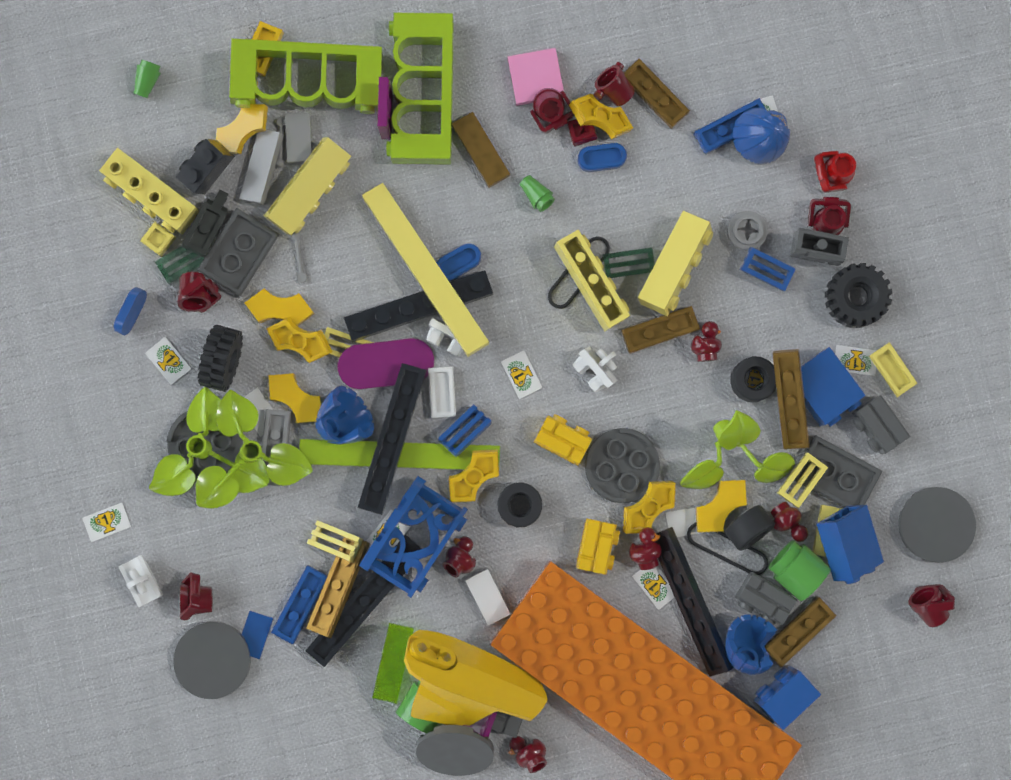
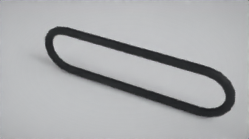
[548,236,610,309]
[687,523,768,575]

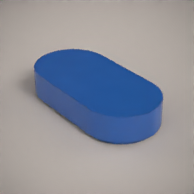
[577,143,627,172]
[436,244,481,282]
[114,287,147,336]

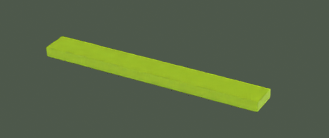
[299,439,500,470]

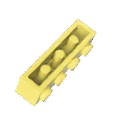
[264,137,351,235]
[99,147,199,235]
[638,211,713,317]
[554,229,630,332]

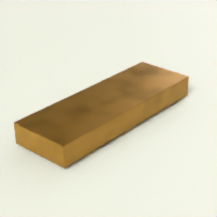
[624,58,690,129]
[452,112,510,188]
[621,306,700,354]
[764,596,837,668]

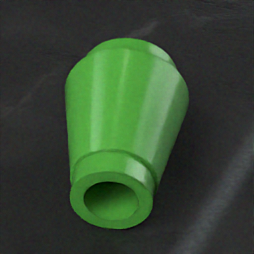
[133,59,161,98]
[520,175,555,212]

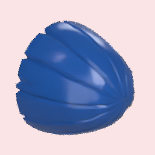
[732,108,790,164]
[315,386,374,444]
[725,614,777,675]

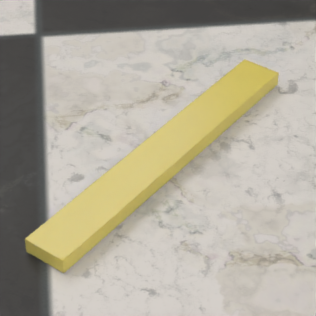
[362,183,489,357]

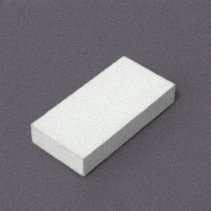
[428,367,456,418]
[465,569,511,626]

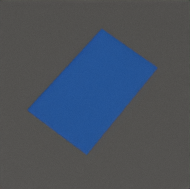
[242,611,273,659]

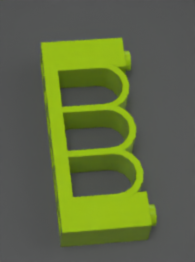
[386,13,454,165]
[229,38,382,114]

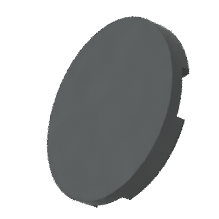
[167,411,243,480]
[585,428,660,503]
[898,487,976,563]
[173,622,251,699]
[416,725,494,776]

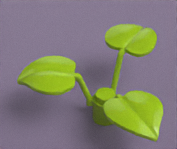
[149,387,270,496]
[196,390,313,509]
[680,410,795,489]

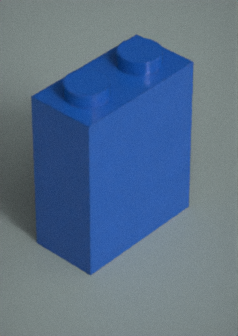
[801,347,866,427]
[817,505,884,584]

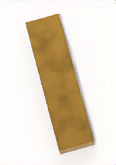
[772,349,810,449]
[306,537,370,638]

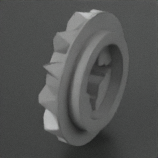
[727,211,768,251]

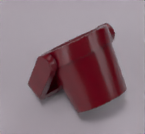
[593,62,635,106]
[530,88,575,134]
[808,197,851,235]
[177,272,222,313]
[180,572,213,621]
[908,584,955,627]

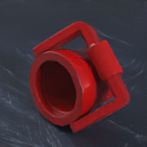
[814,151,856,193]

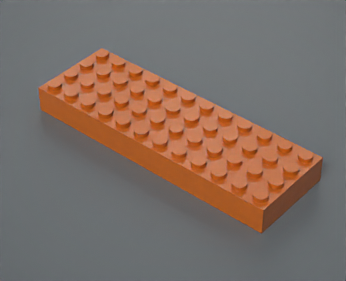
[490,561,802,780]

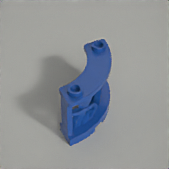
[359,476,468,598]

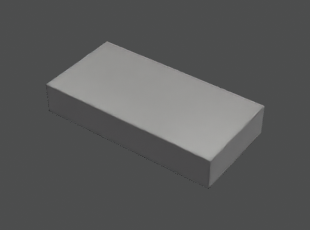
[285,113,312,164]

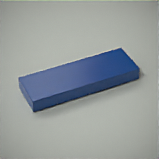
[694,98,766,155]
[271,565,328,644]

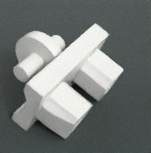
[426,318,464,357]
[573,346,618,392]
[119,555,163,607]

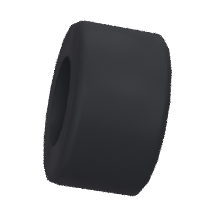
[730,356,776,402]
[497,482,542,528]
[725,505,775,551]

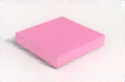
[507,48,564,106]

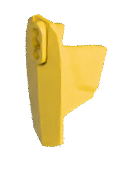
[404,630,548,726]

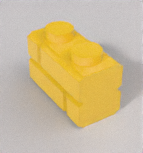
[533,414,592,466]
[575,518,620,575]

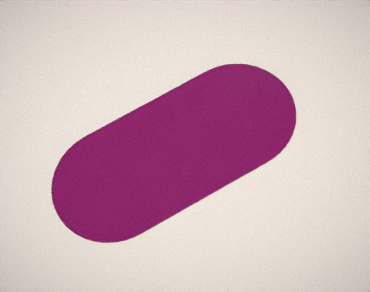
[337,338,434,389]

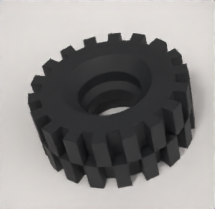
[824,263,893,328]
[198,324,243,392]

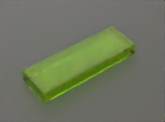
[372,622,414,704]

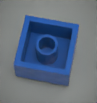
[753,666,821,730]

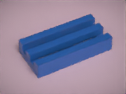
[739,247,796,291]
[438,404,492,457]

